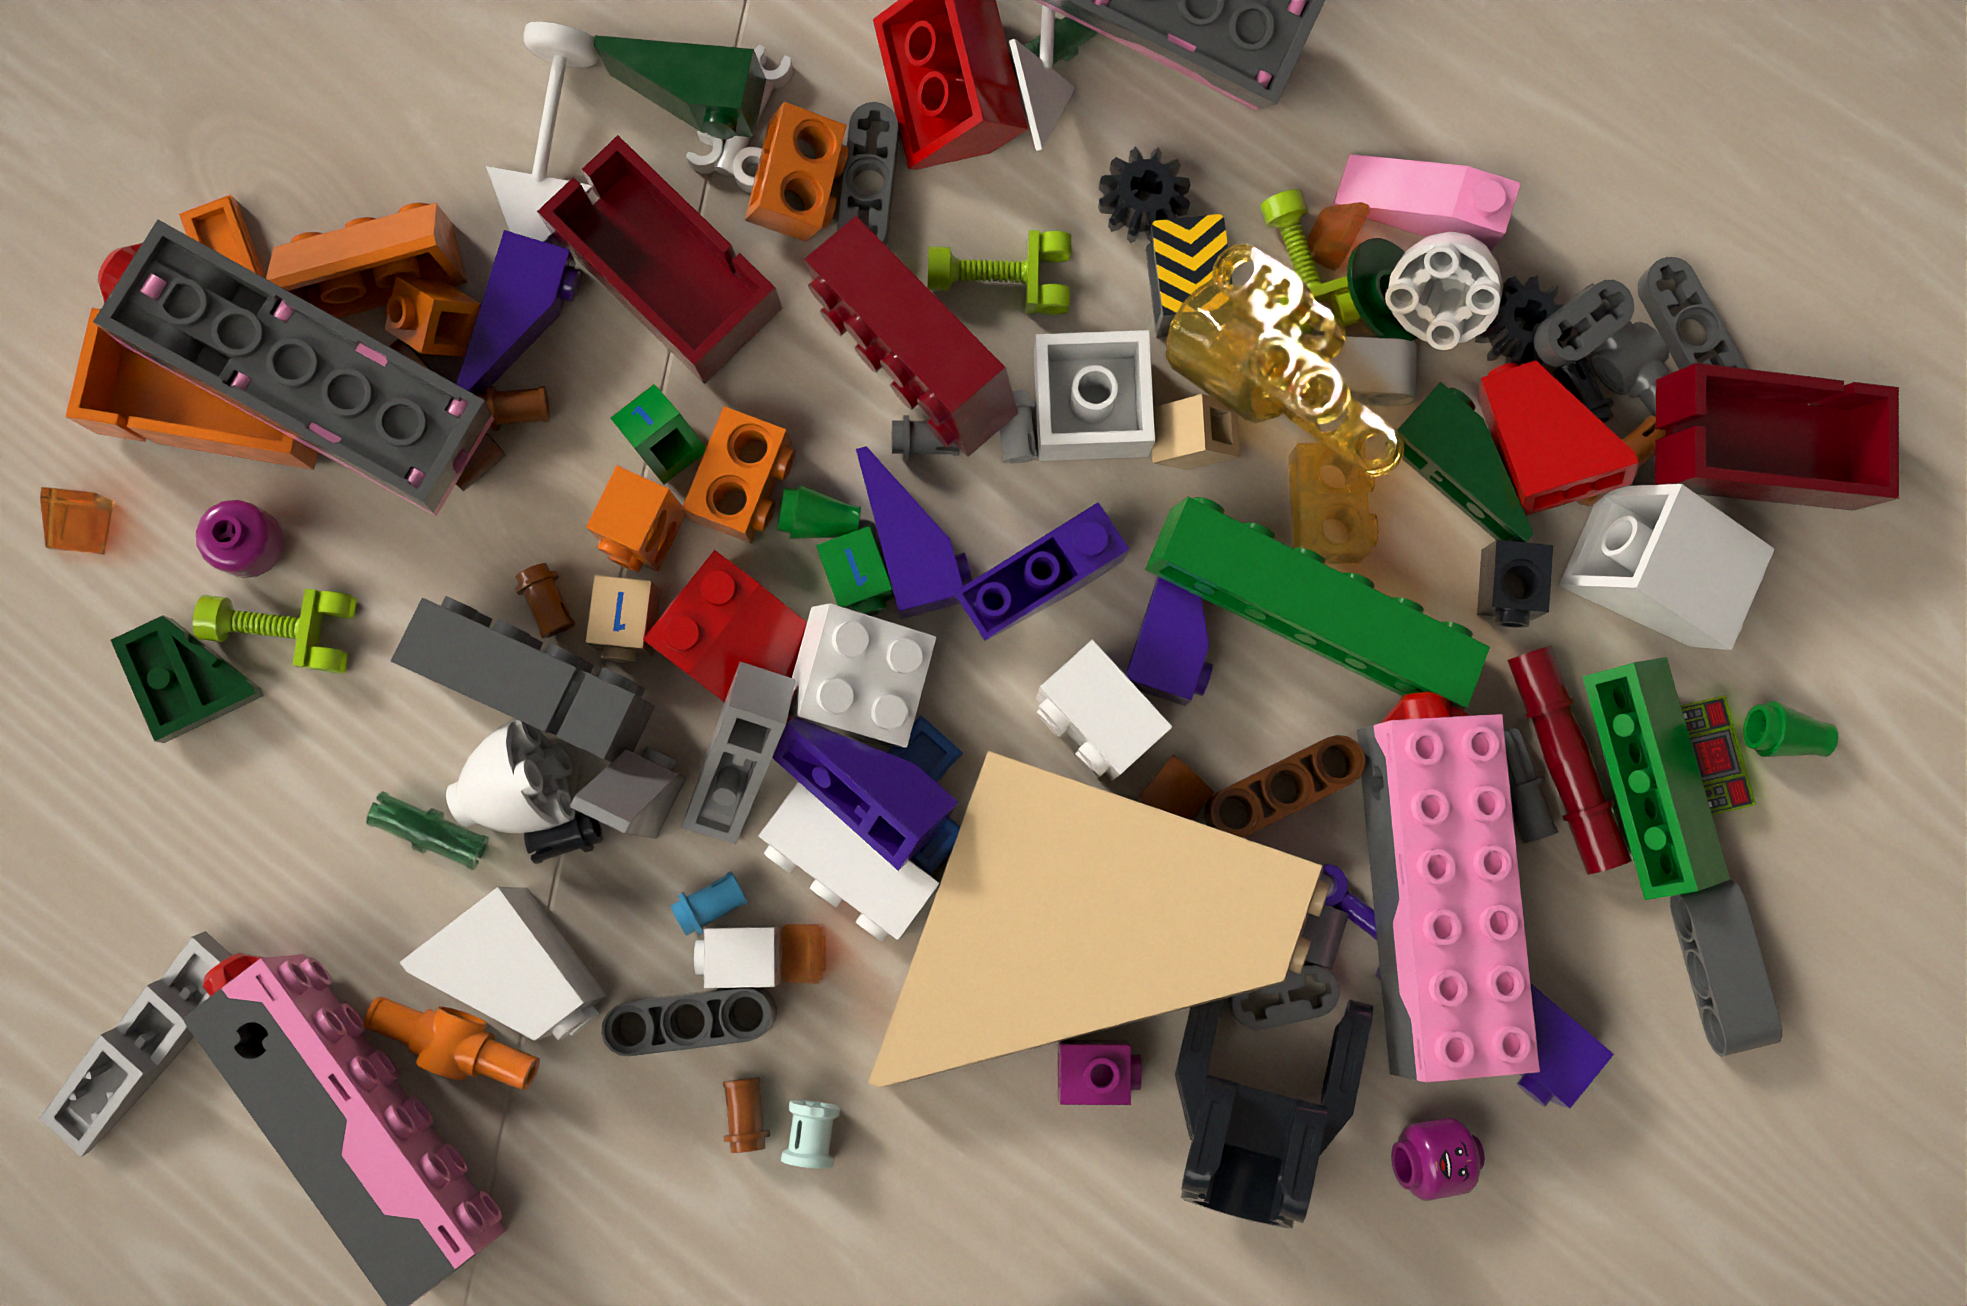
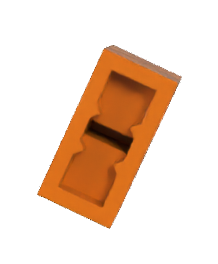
[744,102,849,242]
[681,406,796,544]
[586,465,686,573]

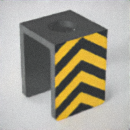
[1145,214,1236,337]

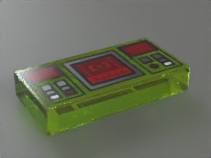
[1681,695,1756,815]

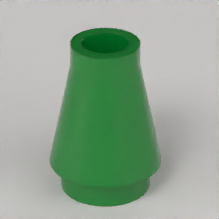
[777,484,861,539]
[1743,701,1838,757]

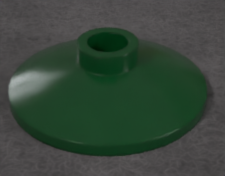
[1347,238,1418,341]

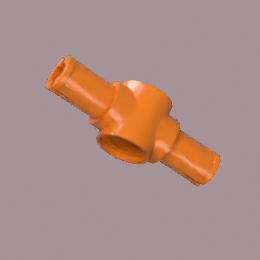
[363,996,540,1091]

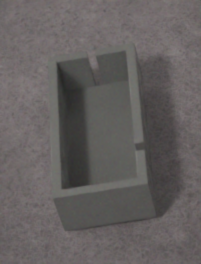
[390,596,655,762]

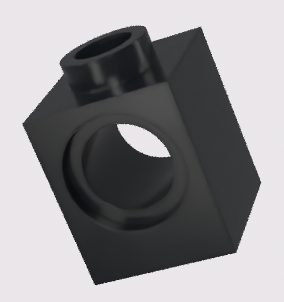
[1477,540,1553,628]

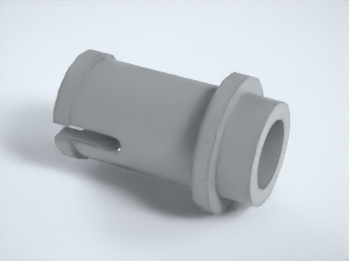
[1000,390,1038,463]

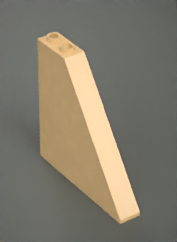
[868,751,1331,1088]

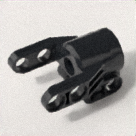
[1175,999,1373,1229]

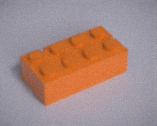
[65,308,318,470]

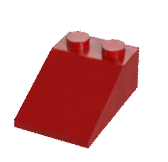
[643,549,807,724]

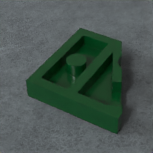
[110,615,264,743]

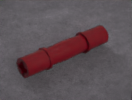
[1507,645,1632,875]

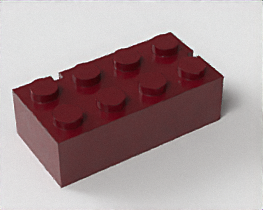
[537,135,783,384]
[804,216,1018,457]
[1655,363,1899,511]

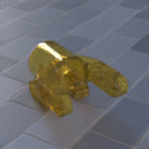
[1166,244,1404,476]

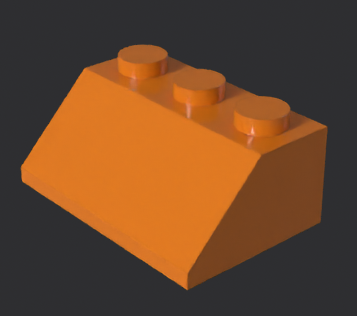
[266,202,468,319]

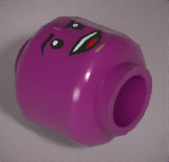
[196,500,284,578]
[1391,1117,1485,1201]

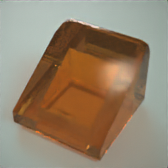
[1306,202,1370,271]
[40,487,114,555]
[782,923,826,984]

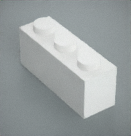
[758,782,940,942]

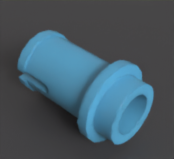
[670,871,748,936]

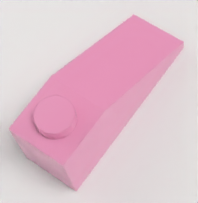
[1332,154,1521,251]

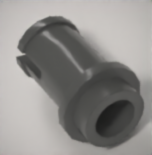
[891,415,959,460]

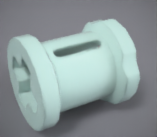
[781,1100,840,1169]

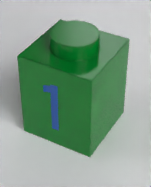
[610,384,706,485]
[816,526,895,616]

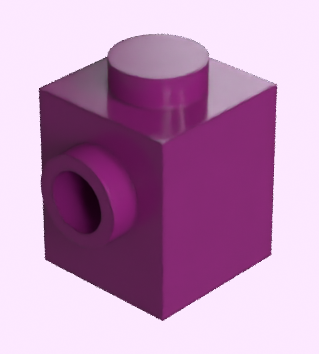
[1058,1040,1142,1105]

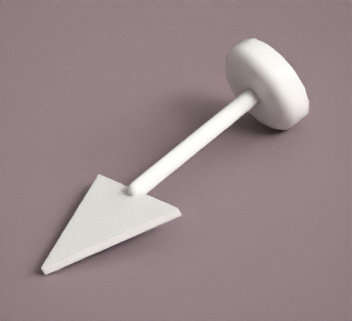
[1009,5,1076,151]
[486,22,600,242]

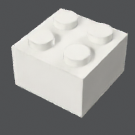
[1034,330,1155,461]
[788,603,936,748]
[1036,639,1172,782]

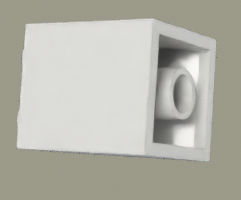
[1559,484,1775,650]
[400,887,607,1041]

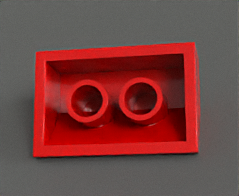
[873,0,1028,170]

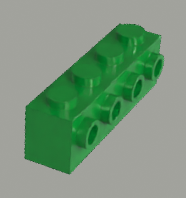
[1582,657,1730,900]

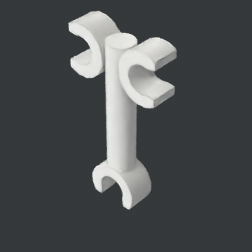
[686,45,793,193]

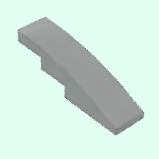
[39,931,232,1157]

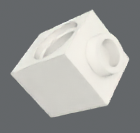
[694,926,781,988]

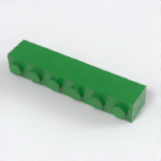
[1145,496,1490,710]

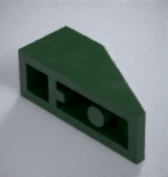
[593,35,766,139]
[1385,382,1533,542]

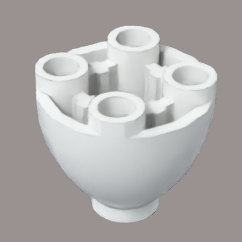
[1385,231,1503,350]
[446,719,575,833]

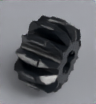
[1098,146,1191,243]
[1475,275,1573,366]

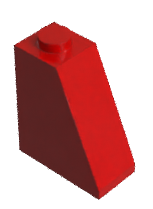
[1478,361,1639,516]

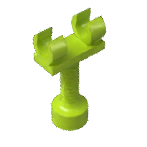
[1260,189,1361,334]
[927,230,1072,315]
[193,588,357,674]

